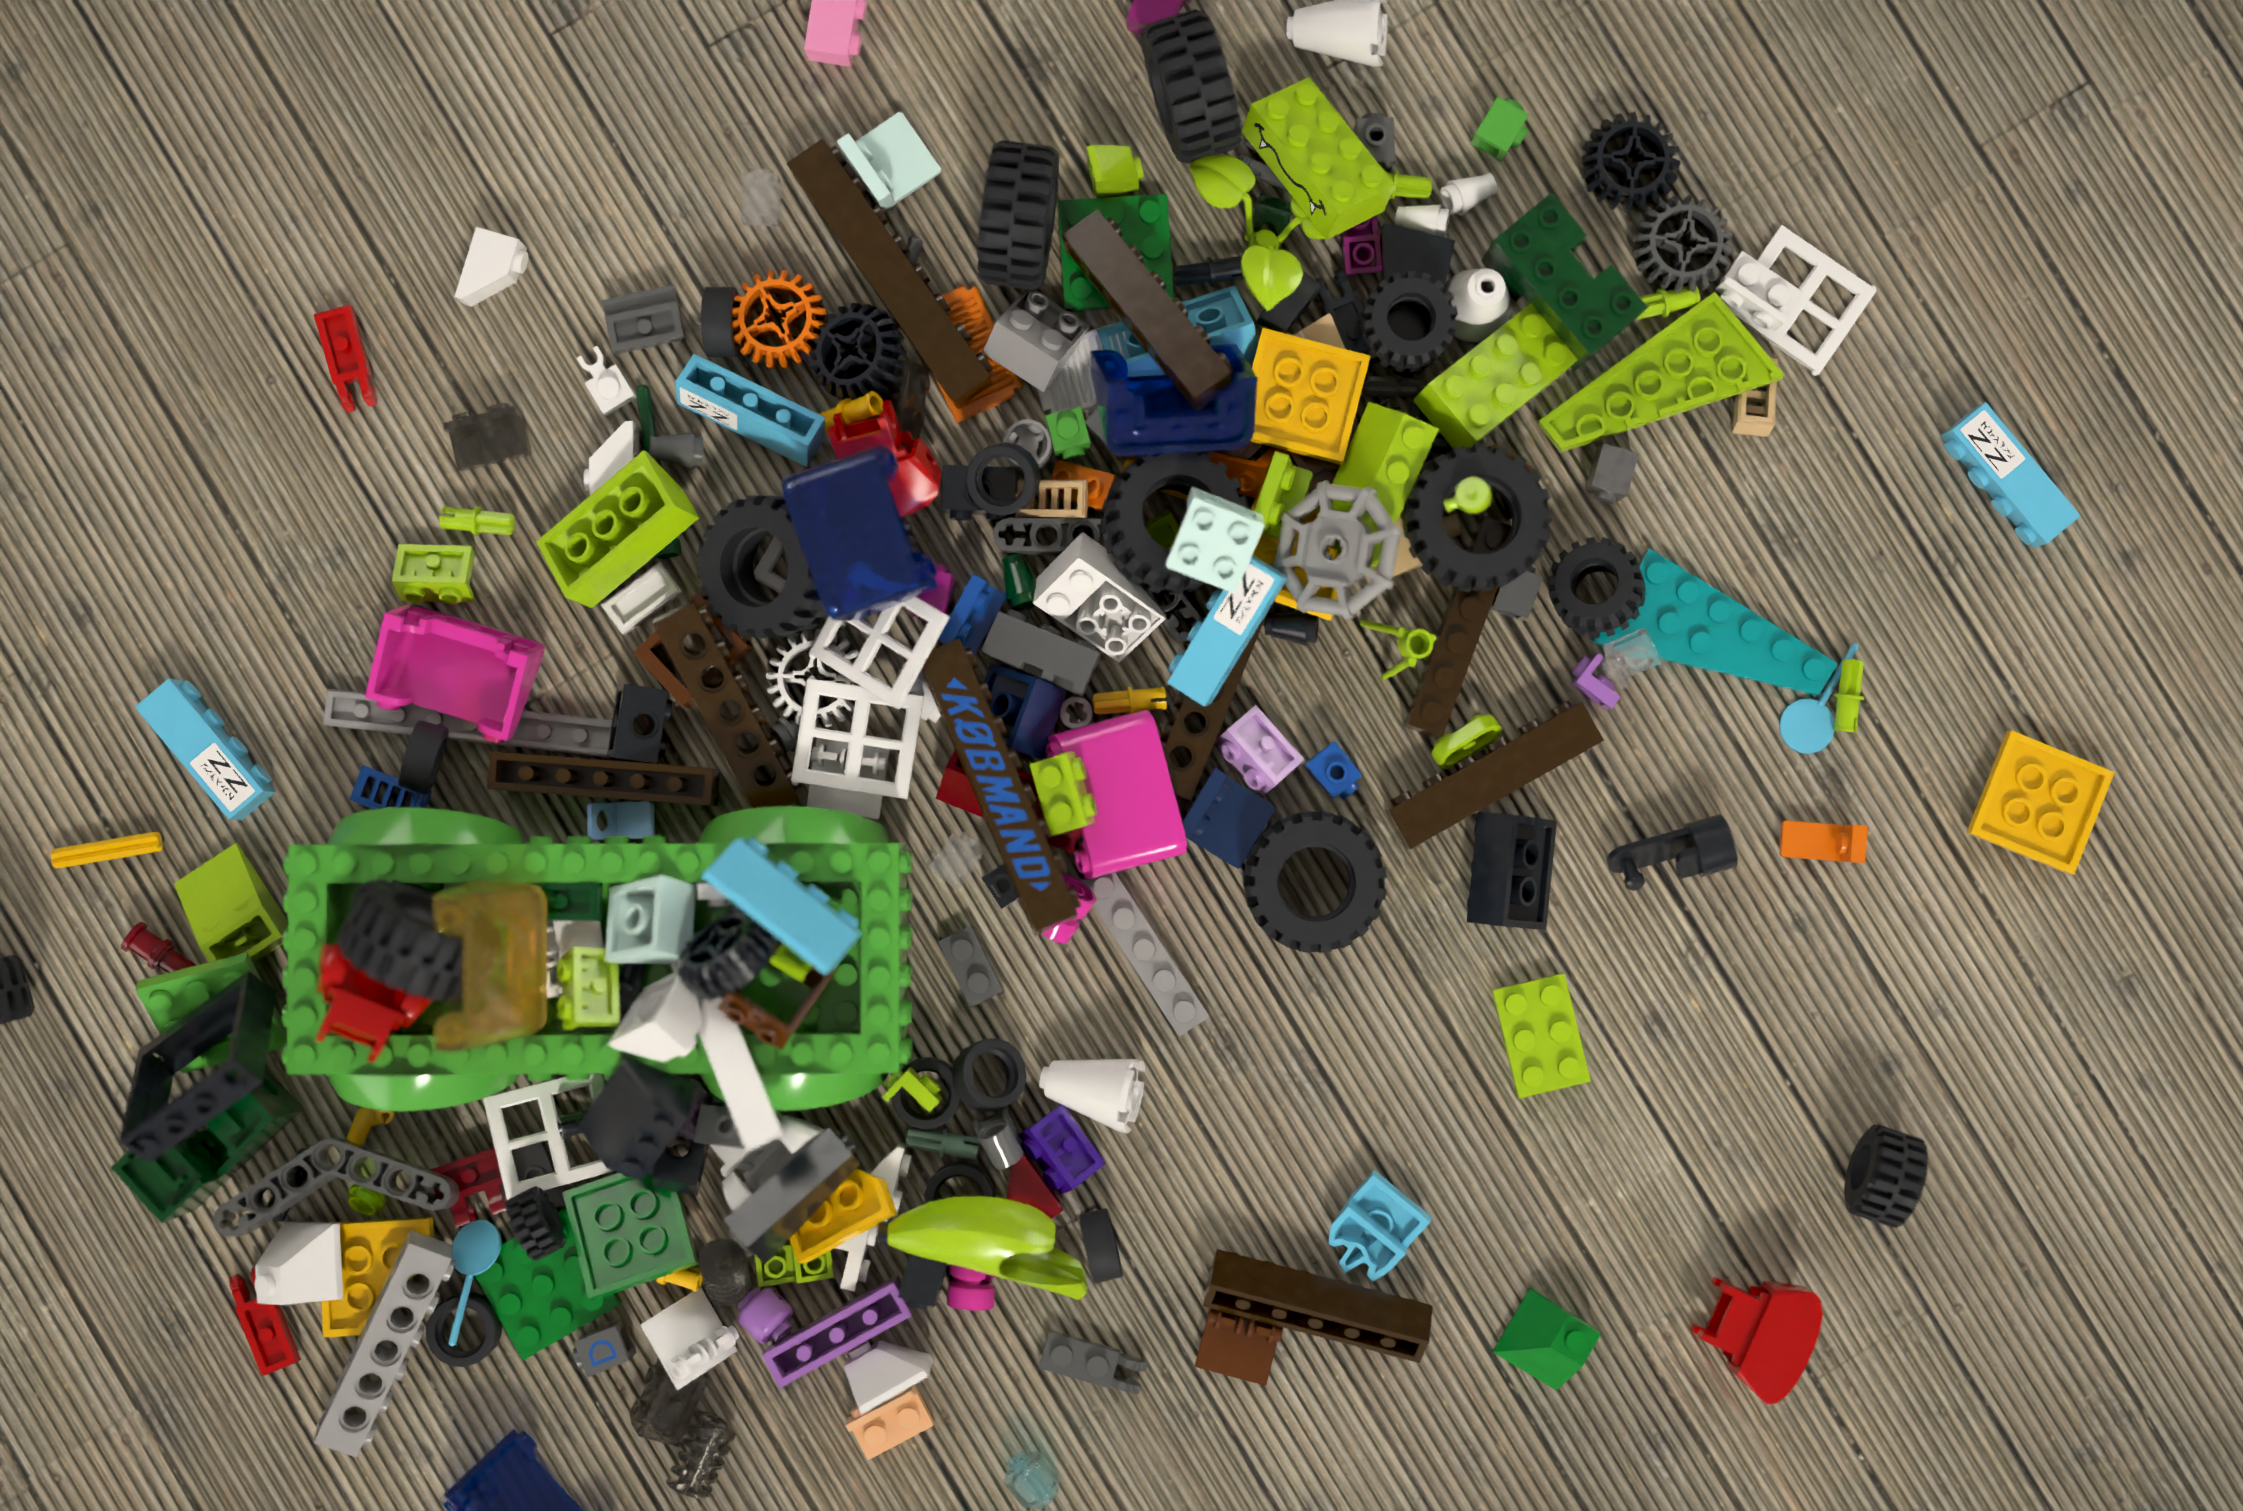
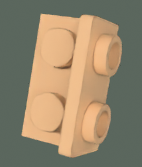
[845,1384,935,1460]

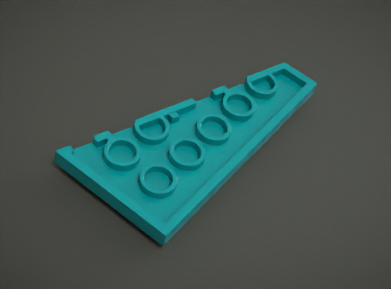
[1590,549,1838,696]

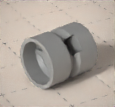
[1004,420,1052,474]

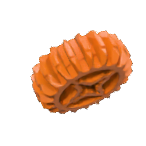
[732,270,827,369]

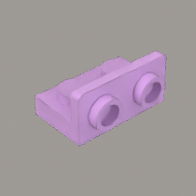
[1215,705,1305,796]

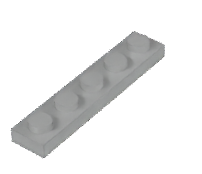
[1081,872,1210,1037]

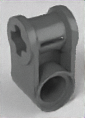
[972,1106,1023,1169]

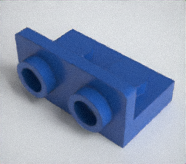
[938,574,1006,656]

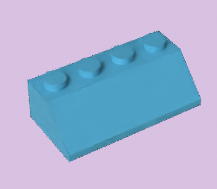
[1097,285,1258,402]
[701,836,863,975]

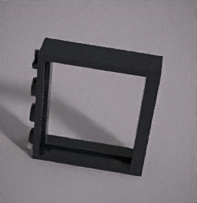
[118,971,277,1163]

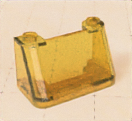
[434,880,547,1052]

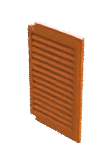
[936,285,1023,424]

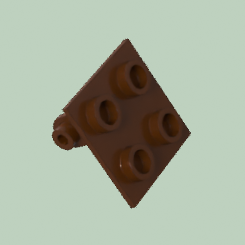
[1194,1308,1283,1386]

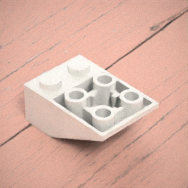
[1033,532,1166,663]

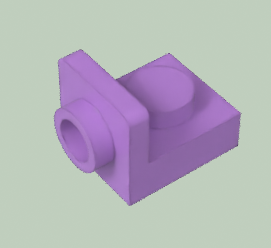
[1570,653,1621,710]

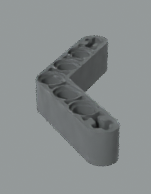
[993,518,1202,644]
[213,1139,460,1237]

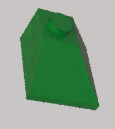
[1492,1287,1601,1391]

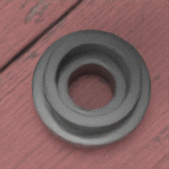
[769,717,799,753]

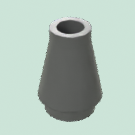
[649,432,703,469]

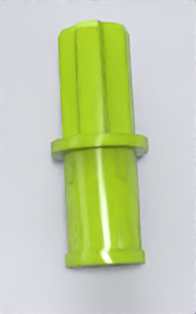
[1386,170,1432,199]
[1636,286,1700,320]
[439,506,516,536]
[1833,659,1864,733]

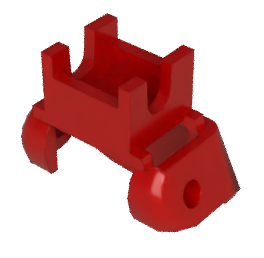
[826,399,942,527]
[314,944,433,1063]
[1690,1276,1823,1404]

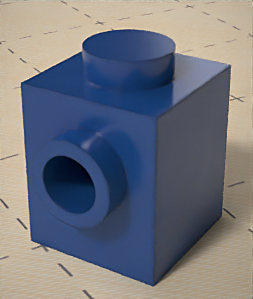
[1304,741,1363,800]

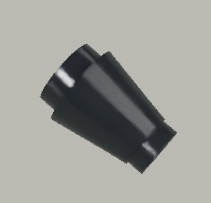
[1265,611,1319,646]

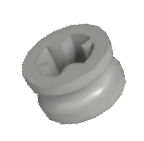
[1060,696,1093,729]

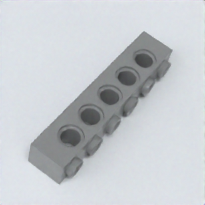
[314,1230,456,1458]

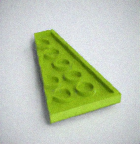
[1538,292,1785,453]

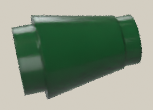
[1001,554,1036,611]

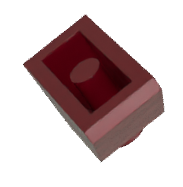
[1006,1148,1064,1219]

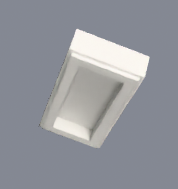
[601,562,683,635]

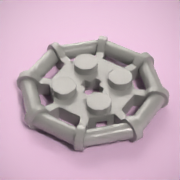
[1271,481,1403,620]

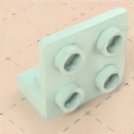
[837,112,941,212]
[1166,487,1265,593]

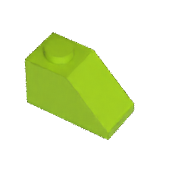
[1087,145,1144,198]

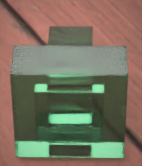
[1253,194,1292,237]

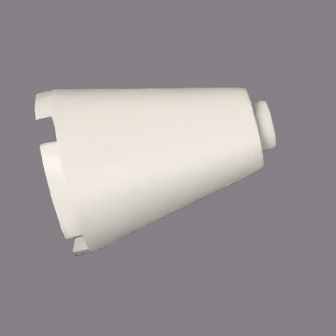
[1287,0,1388,67]
[1444,269,1511,343]
[1039,1059,1145,1133]

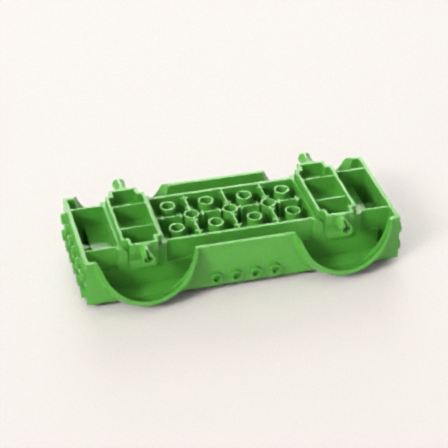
[282,806,912,1111]

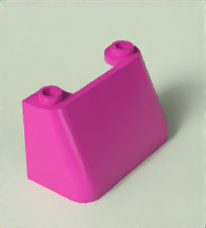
[365,605,546,743]
[1046,710,1187,880]

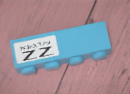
[675,354,825,467]
[1940,402,2081,548]
[1167,555,1288,707]
[135,678,276,820]

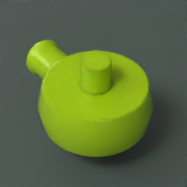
[1443,477,1492,513]

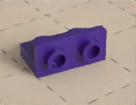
[1019,1104,1106,1194]

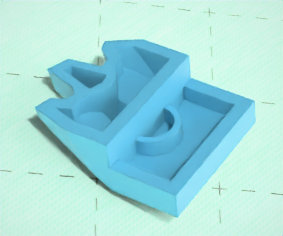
[1328,1170,1432,1282]

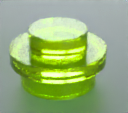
[348,1183,386,1215]

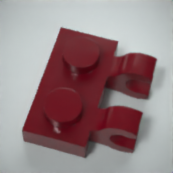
[430,1148,507,1227]

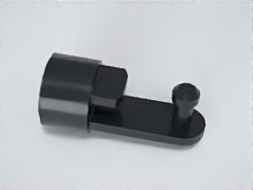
[1606,814,1738,891]

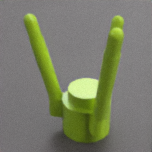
[1360,620,1436,680]

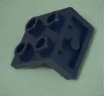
[1182,768,1276,868]

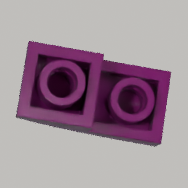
[1340,215,1382,275]

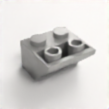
[982,289,1090,392]

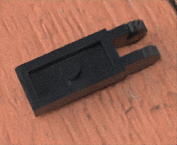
[1315,268,1381,368]

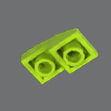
[753,1243,834,1287]

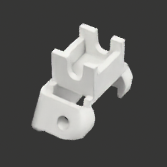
[710,1110,825,1212]

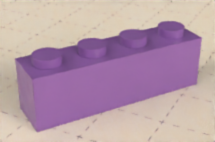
[762,1275,915,1388]

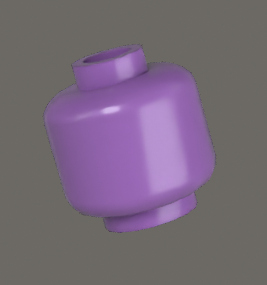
[738,1287,793,1344]

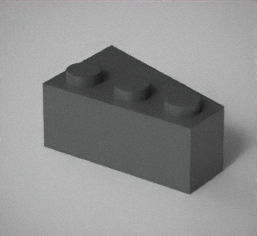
[981,609,1100,698]

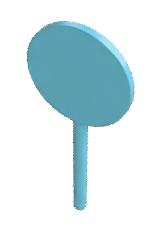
[1779,643,1859,754]
[449,1220,501,1346]

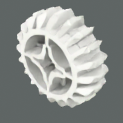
[766,629,859,728]

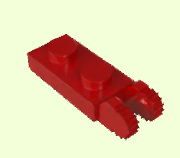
[314,304,378,413]
[229,1267,301,1377]

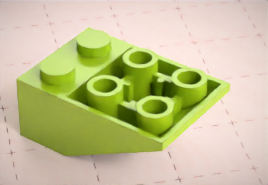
[174,843,288,964]

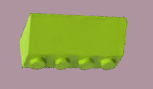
[1316,402,1439,568]
[536,450,699,608]

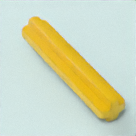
[50,832,163,868]

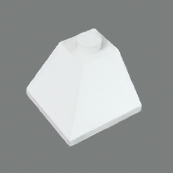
[608,970,703,1062]
[255,1221,343,1305]
[844,1341,934,1414]

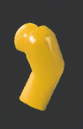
[346,1107,395,1145]

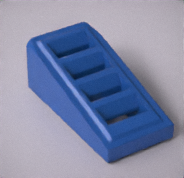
[349,765,433,809]

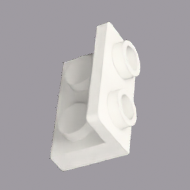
[1715,251,1803,331]

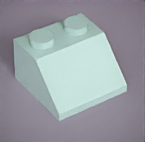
[605,875,695,964]

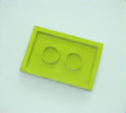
[1491,973,1591,1099]

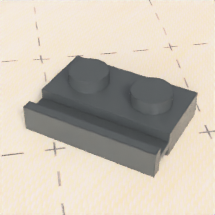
[601,285,686,355]

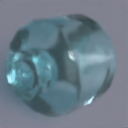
[1004,1451,1059,1509]

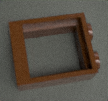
[633,592,753,708]
[718,936,838,1050]

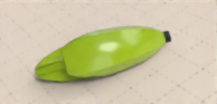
[877,1196,1088,1300]

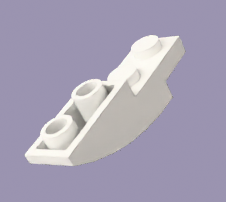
[835,1143,912,1292]

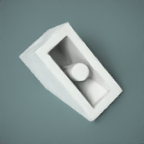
[455,227,529,307]
[583,421,640,495]

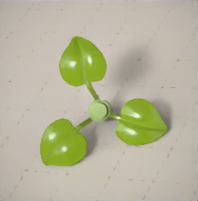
[1188,154,1325,311]

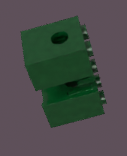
[1481,192,1648,372]
[110,1063,304,1224]

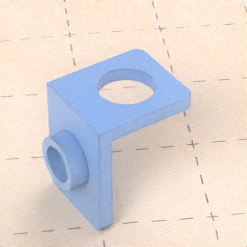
[587,801,655,840]

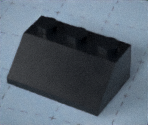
[1467,812,1557,930]
[578,1057,694,1181]

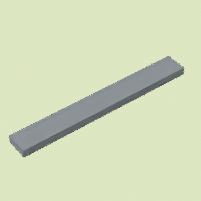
[323,689,613,758]

